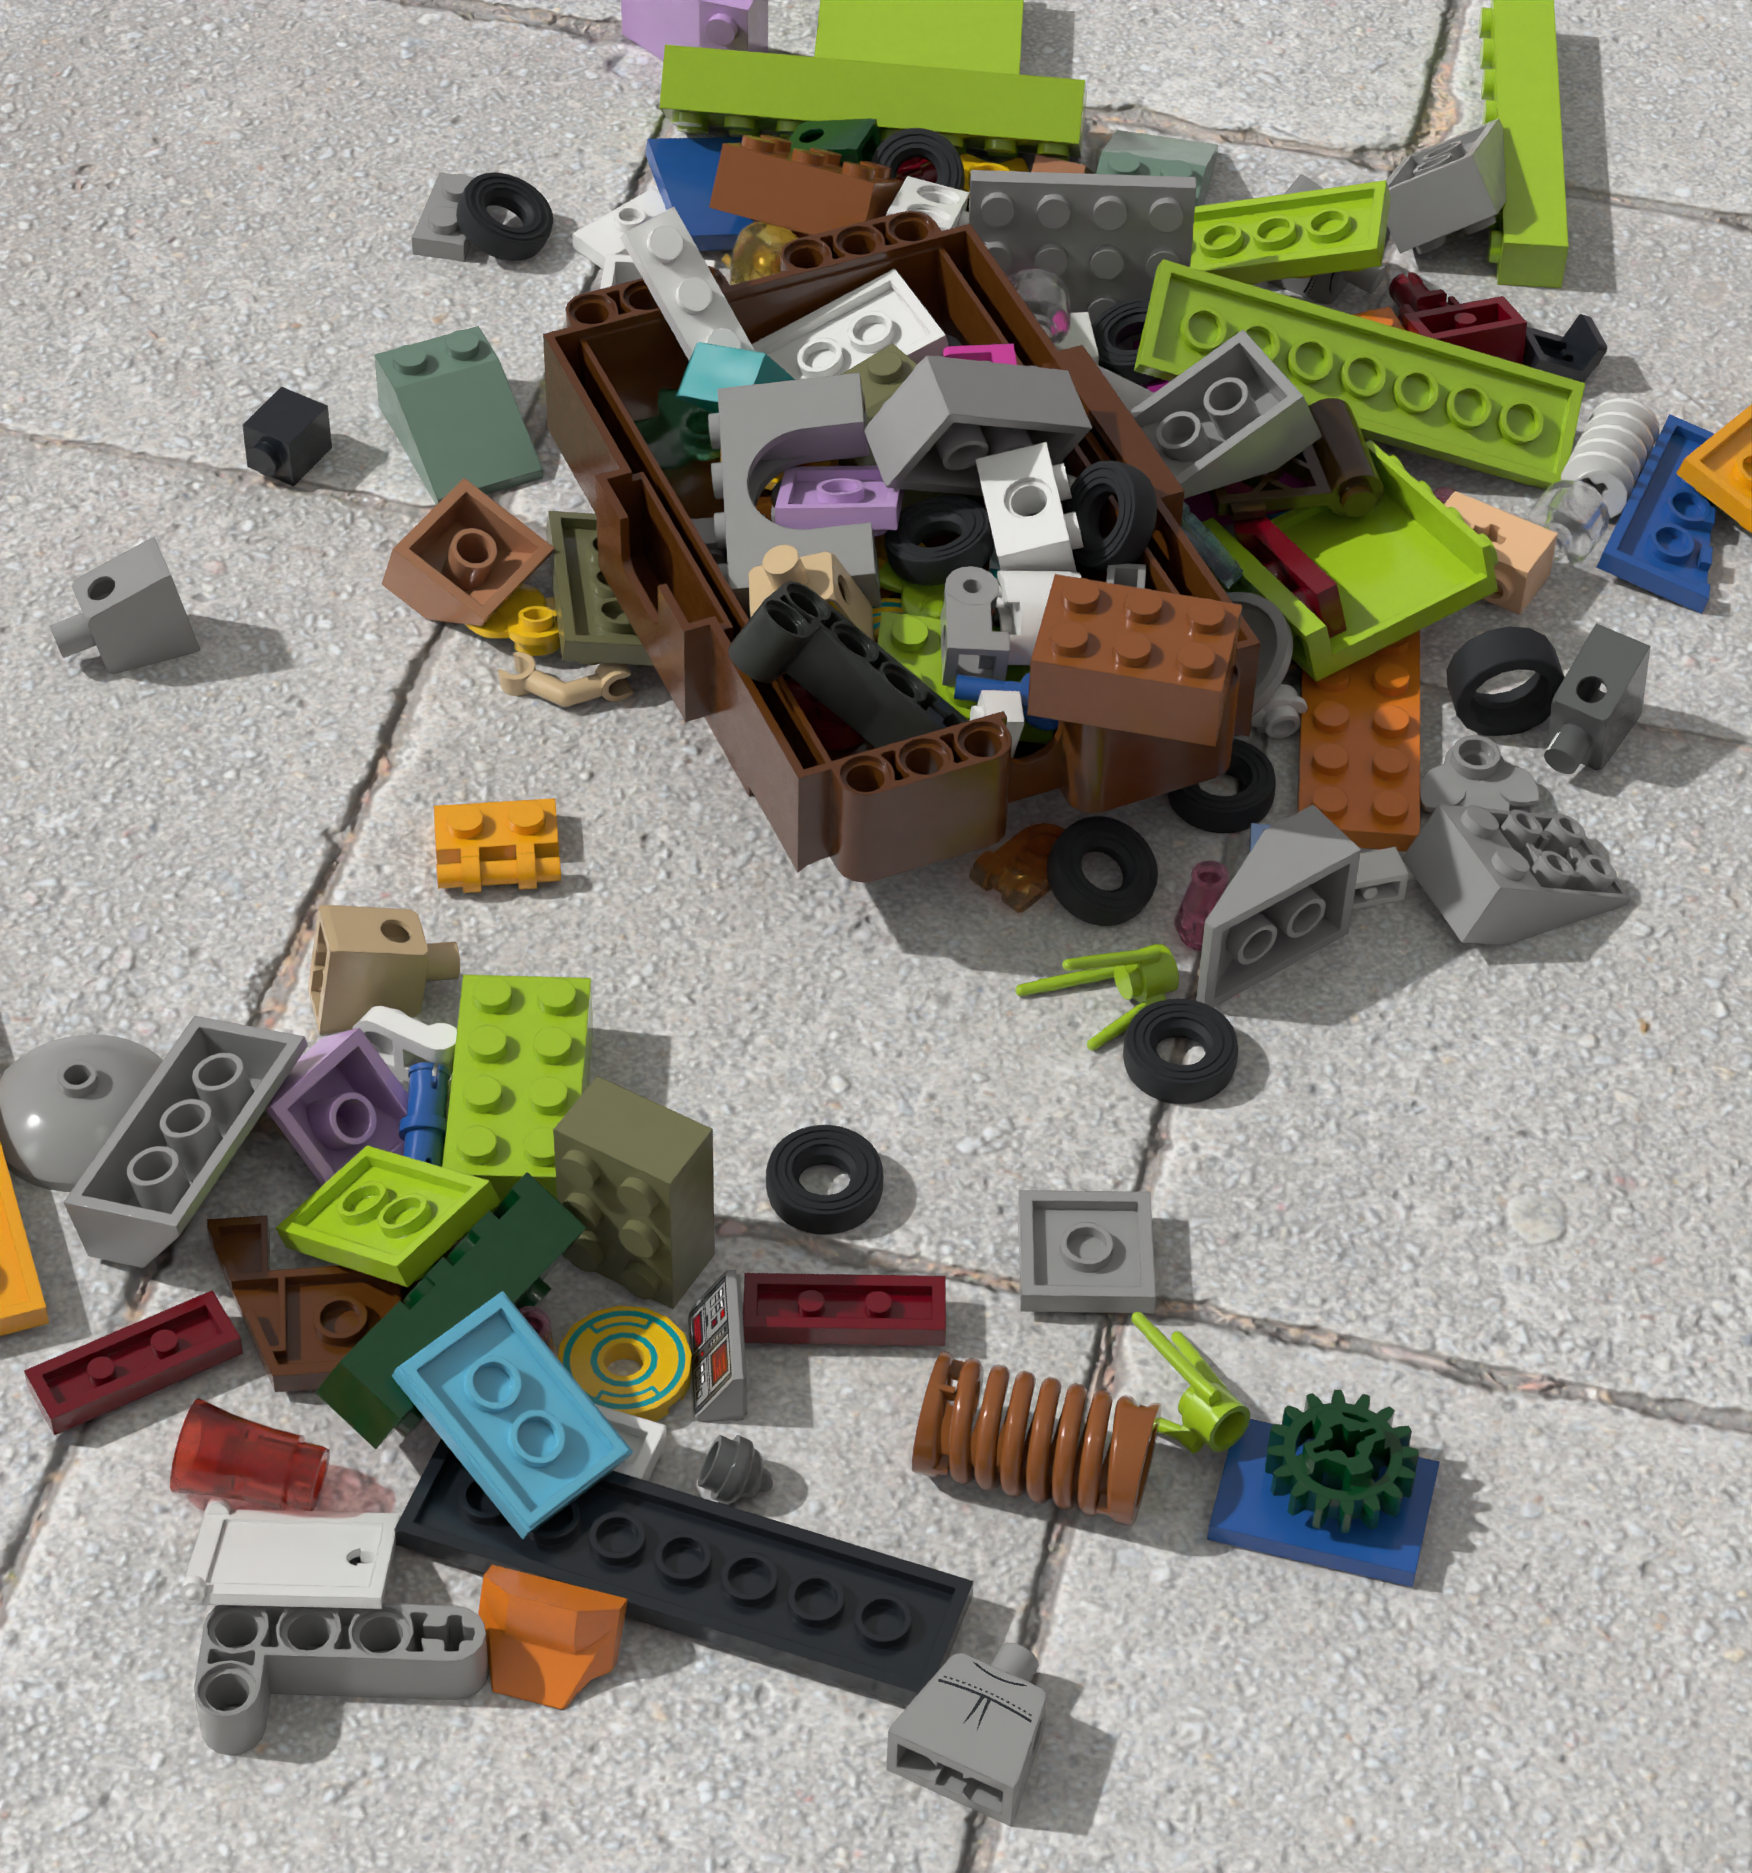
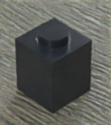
[242,387,332,487]

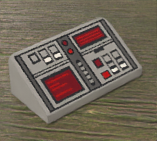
[688,1270,747,1422]

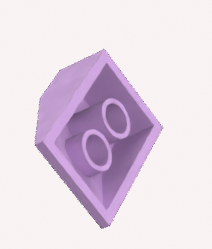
[621,0,768,61]

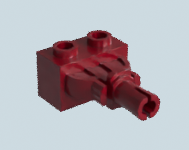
[1388,272,1527,365]

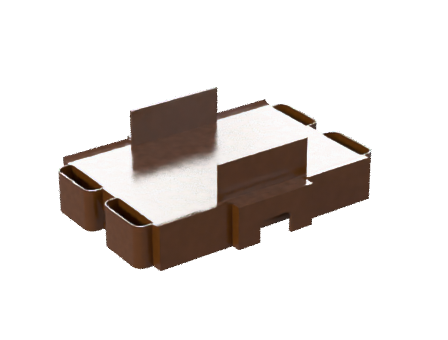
[543,211,1261,883]

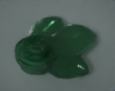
[633,388,720,470]

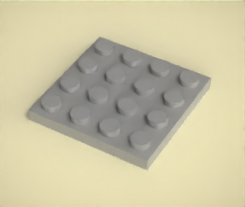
[969,170,1196,350]

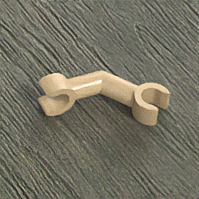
[497,652,634,707]

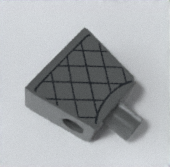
[1544,623,1651,774]

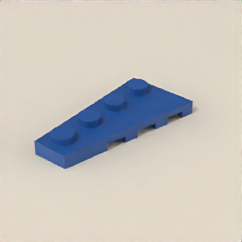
[1596,414,1716,614]

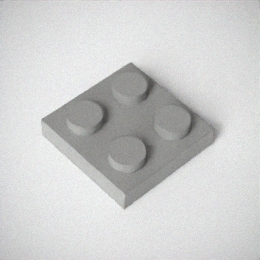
[1018,1190,1156,1313]

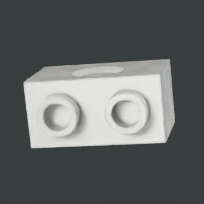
[975,442,1083,572]

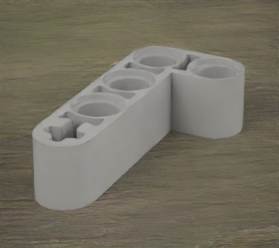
[194,1603,489,1755]

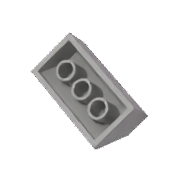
[63,1016,308,1268]

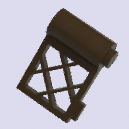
[1208,398,1384,521]

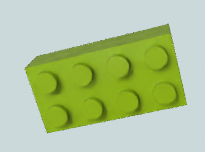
[442,975,593,1213]

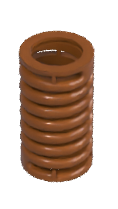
[912,1351,1162,1527]

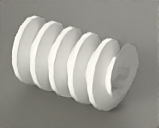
[1561,398,1659,519]

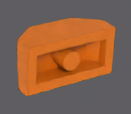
[478,1565,628,1710]

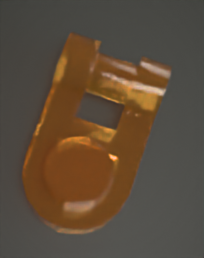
[969,823,1065,913]

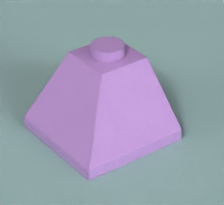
[266,1028,408,1185]

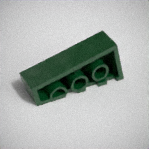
[315,1172,587,1449]

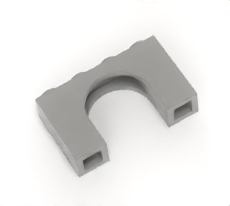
[708,372,882,619]

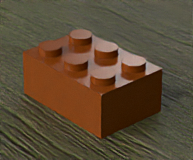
[709,135,904,235]
[1027,574,1242,747]

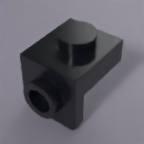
[1523,314,1608,383]

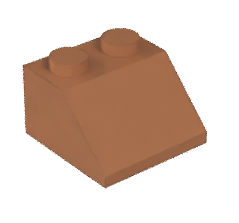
[382,478,554,626]

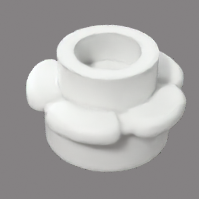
[1251,684,1308,738]

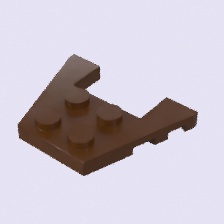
[207,1215,465,1392]

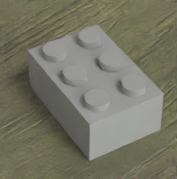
[863,355,1092,496]

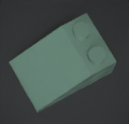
[1095,130,1218,206]
[374,326,543,505]

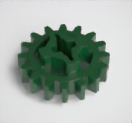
[1265,1390,1419,1533]

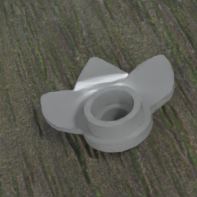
[1420,735,1539,812]

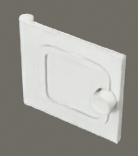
[180,1497,400,1609]

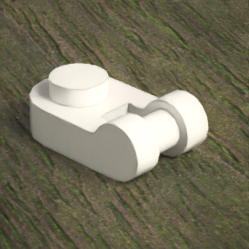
[353,1006,457,1095]

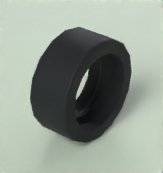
[1446,626,1565,736]

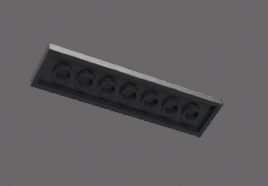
[394,1438,974,1705]

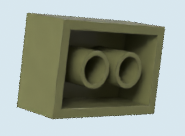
[553,1076,715,1309]

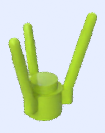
[1015,944,1179,1051]
[1115,1312,1251,1454]

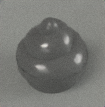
[698,1435,773,1505]

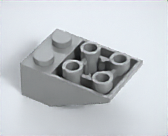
[1402,804,1631,946]

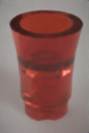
[170,1398,330,1511]

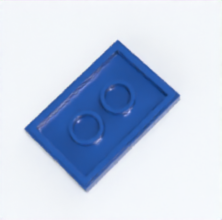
[645,137,785,251]
[1207,1419,1440,1587]

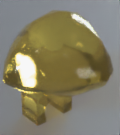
[721,222,798,285]

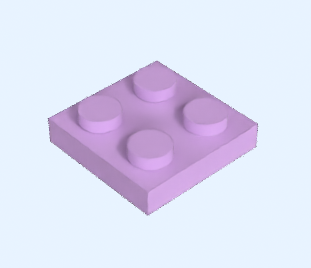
[775,465,905,537]

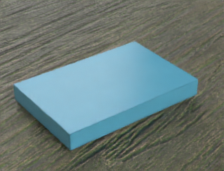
[392,1291,633,1539]

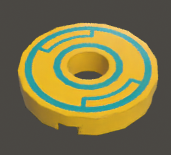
[557,1305,692,1422]

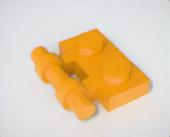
[434,798,561,893]

